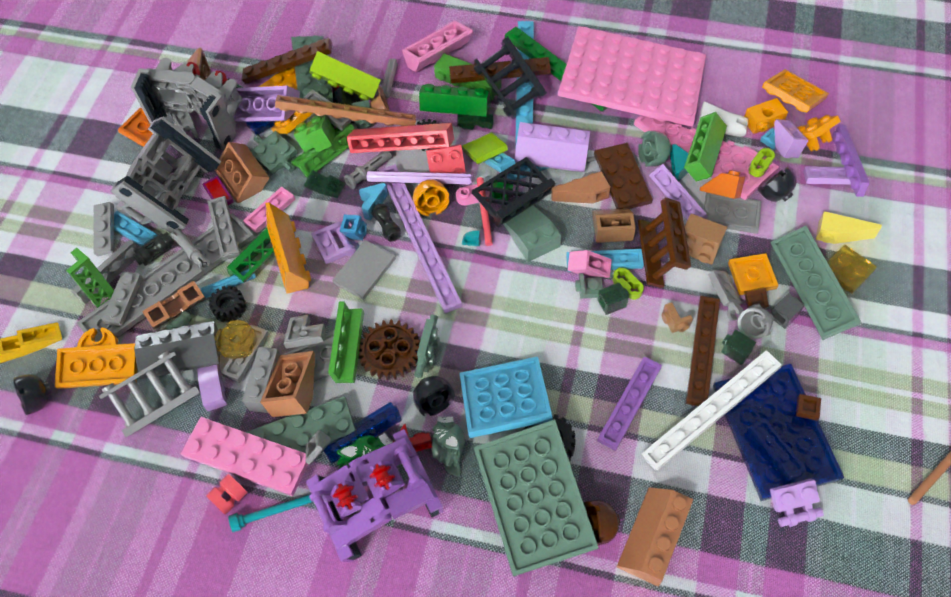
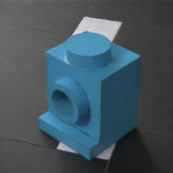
[340,214,367,241]

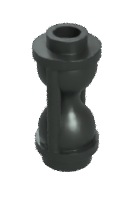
[371,204,401,242]
[133,232,175,266]

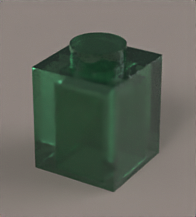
[597,282,629,315]
[721,330,757,365]

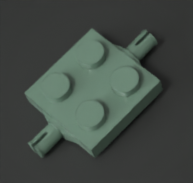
[251,131,298,175]
[414,314,440,378]

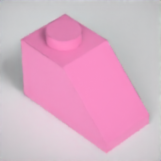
[568,250,612,278]

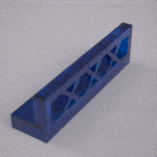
[323,402,402,464]

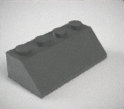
[134,321,221,379]

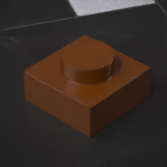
[744,287,769,309]
[796,394,821,420]

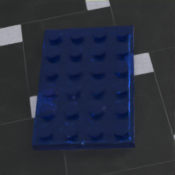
[713,364,845,501]

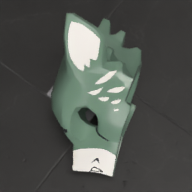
[432,416,465,477]

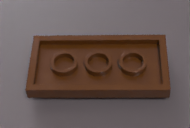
[594,142,653,209]

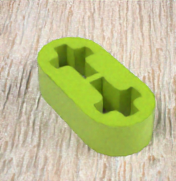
[748,148,775,177]
[613,268,644,300]

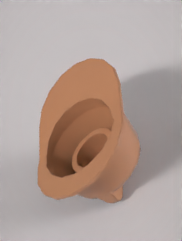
[370,86,390,111]

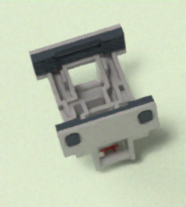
[131,58,242,151]
[110,116,221,233]

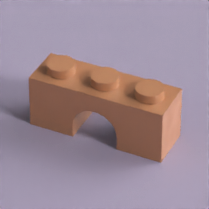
[142,281,205,329]

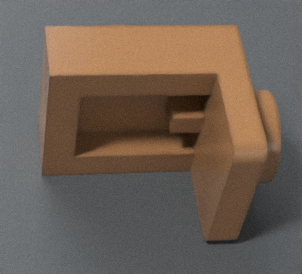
[661,302,693,333]

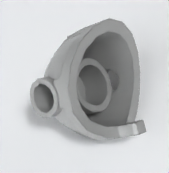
[737,303,774,339]

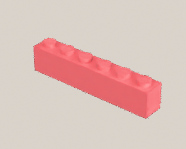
[347,123,455,153]

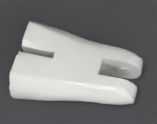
[697,101,748,137]

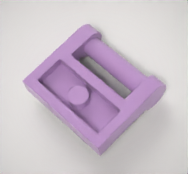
[311,222,356,264]

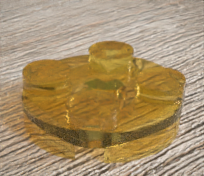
[215,320,257,359]

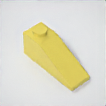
[816,211,882,244]

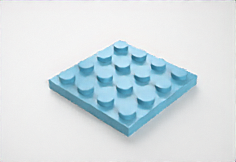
[460,357,553,438]

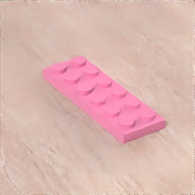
[181,417,308,496]

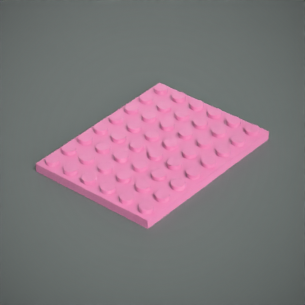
[558,26,706,127]

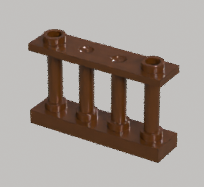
[638,197,691,288]

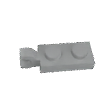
[708,270,744,321]

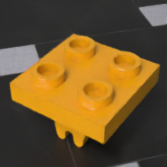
[797,115,841,151]

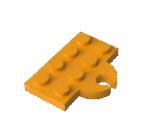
[55,327,137,389]

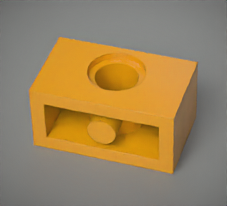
[744,98,788,134]

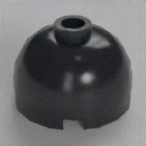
[758,167,797,202]
[13,374,51,415]
[413,376,455,416]

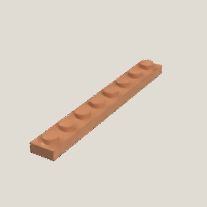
[275,95,416,126]

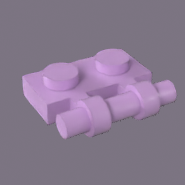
[770,479,824,527]

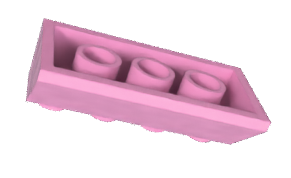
[402,21,473,72]

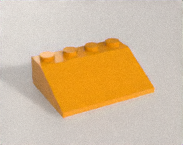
[265,202,311,294]

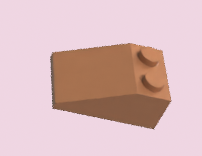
[260,351,315,417]

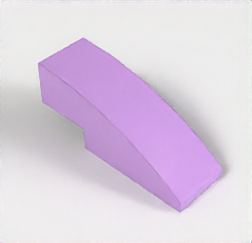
[197,364,227,411]

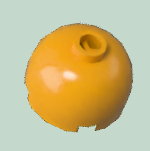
[413,179,449,216]

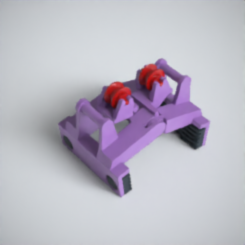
[306,429,443,562]

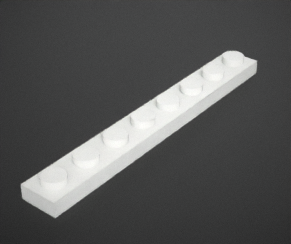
[642,350,782,472]

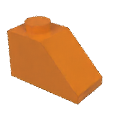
[700,170,745,199]

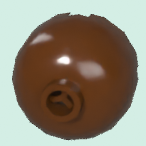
[584,500,620,546]

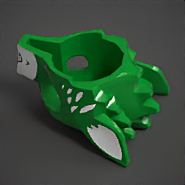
[337,433,393,470]

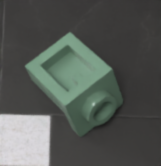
[575,273,604,299]

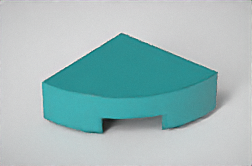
[462,231,481,246]

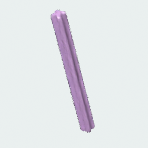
[367,171,472,184]

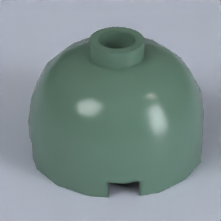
[638,131,672,167]

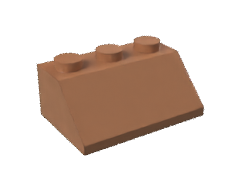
[215,142,269,203]

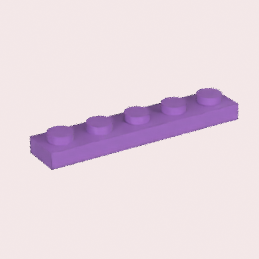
[832,124,870,197]
[597,356,662,451]

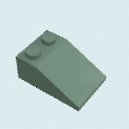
[503,205,561,262]

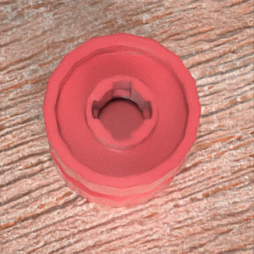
[206,474,248,515]

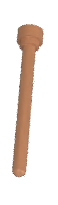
[908,451,951,505]

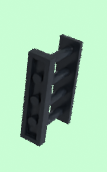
[473,36,547,119]

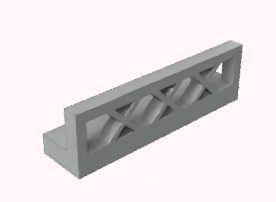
[71,240,138,304]

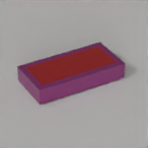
[202,176,234,206]

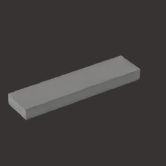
[207,196,241,261]

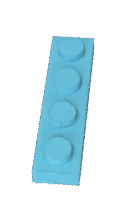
[566,249,644,272]

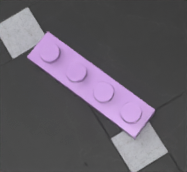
[649,164,708,221]

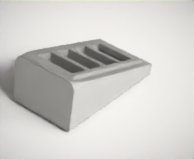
[305,430,331,464]

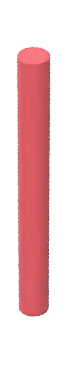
[476,177,493,246]

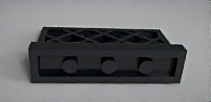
[472,157,556,227]

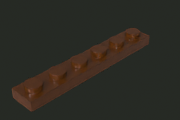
[242,37,332,84]
[449,57,551,84]
[685,296,720,406]

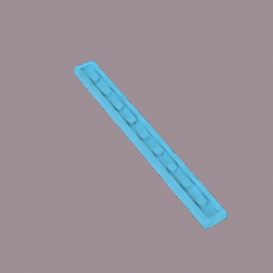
[516,21,534,145]

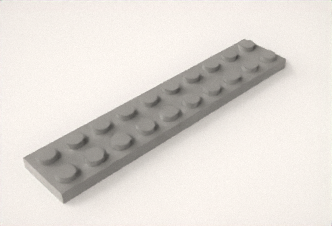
[77,213,255,342]

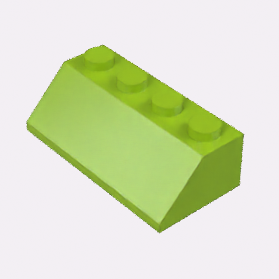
[309,51,381,101]

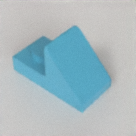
[359,183,388,221]

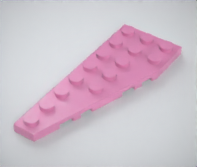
[634,115,779,200]

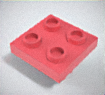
[426,144,466,173]

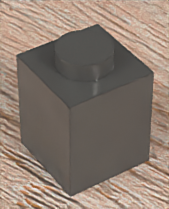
[771,293,805,329]

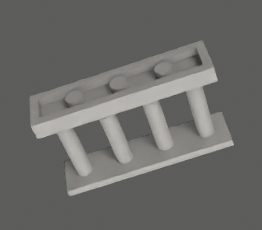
[99,350,200,437]

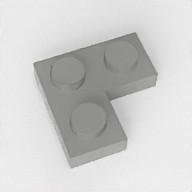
[283,315,326,349]

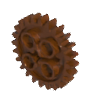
[358,319,420,381]

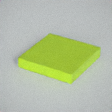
[462,132,508,164]

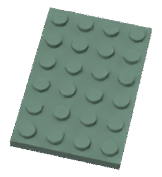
[474,419,599,576]

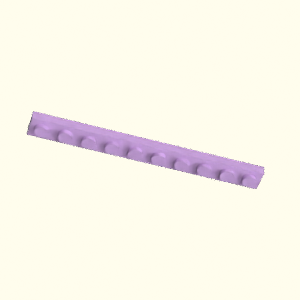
[379,164,462,314]

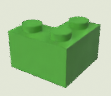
[293,115,336,152]

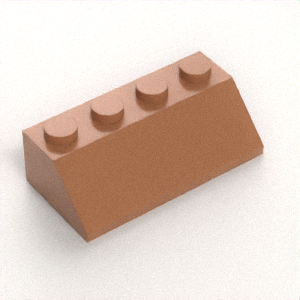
[617,488,693,587]

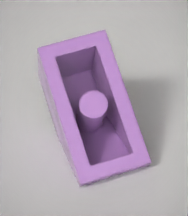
[774,119,808,158]

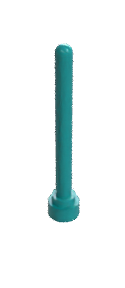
[228,494,313,533]

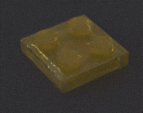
[827,245,877,294]

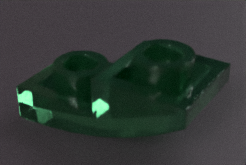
[457,113,494,130]
[304,170,345,198]

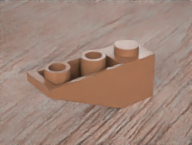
[551,171,611,204]

